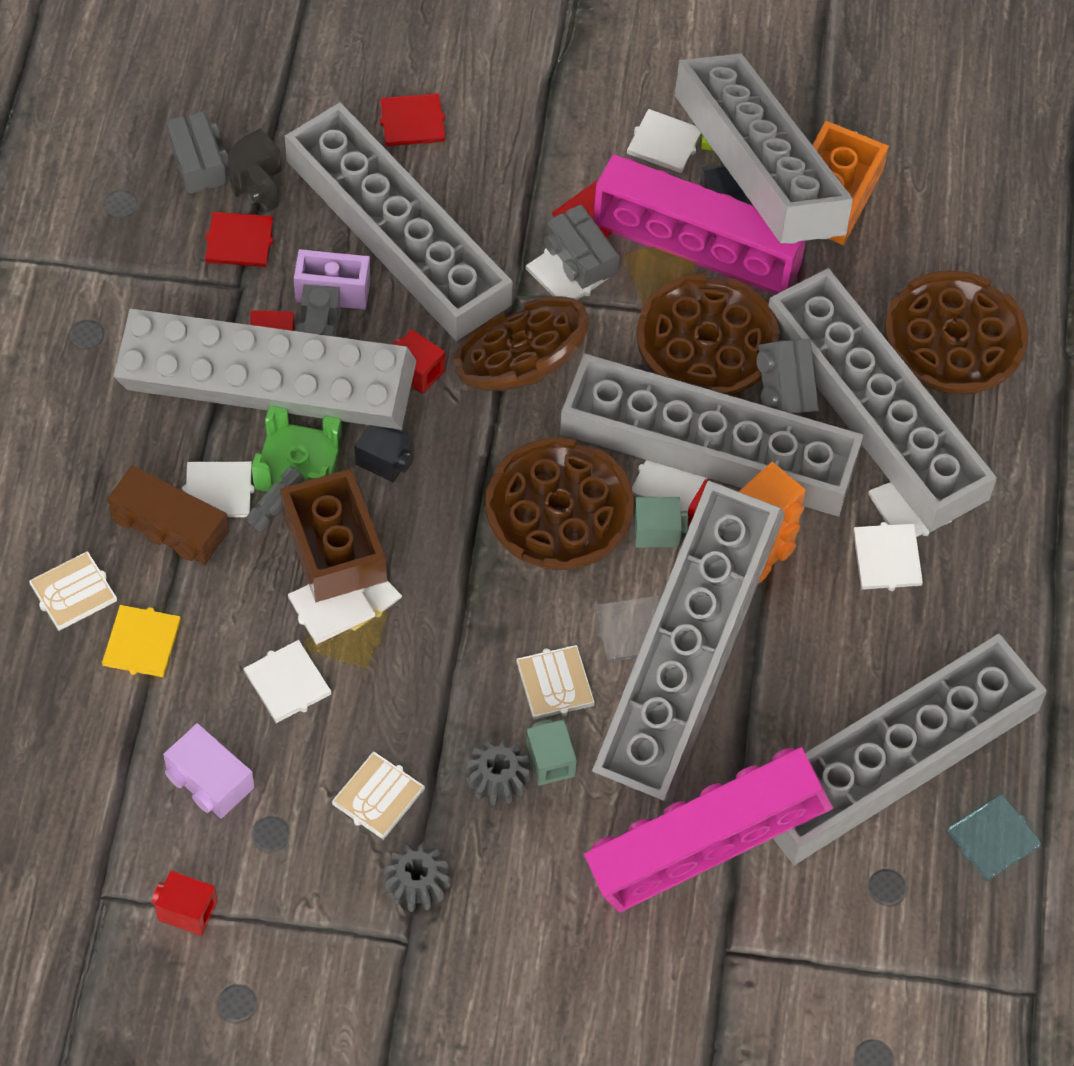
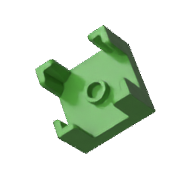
[252,405,343,492]

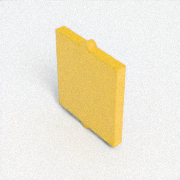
[102,605,181,678]

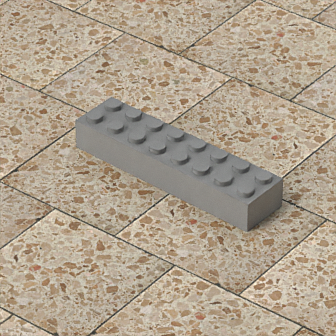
[675,53,853,244]
[285,102,513,342]
[769,268,997,532]
[113,309,416,430]
[560,353,864,517]
[592,481,785,802]
[773,634,1047,865]

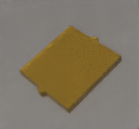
[625,246,696,302]
[304,609,388,669]

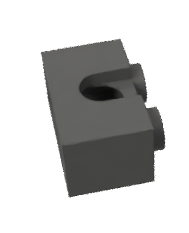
[296,284,341,337]

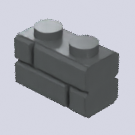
[166,111,230,194]
[544,204,620,289]
[756,339,819,414]

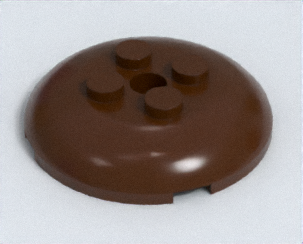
[885,270,1028,394]
[636,274,780,396]
[453,296,589,391]
[485,438,634,570]

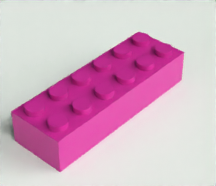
[594,154,806,295]
[584,747,833,913]

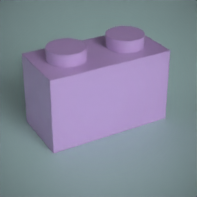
[294,249,371,310]
[163,723,255,819]

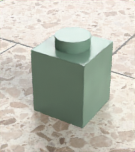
[634,497,688,547]
[526,720,577,786]

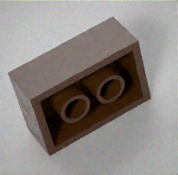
[280,469,387,603]

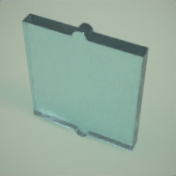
[947,794,1042,881]

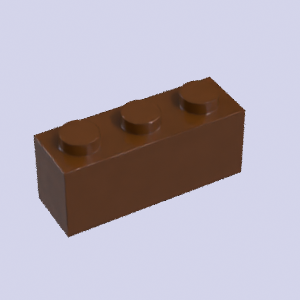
[107,465,229,565]

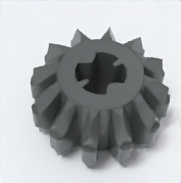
[465,738,531,806]
[383,842,450,912]

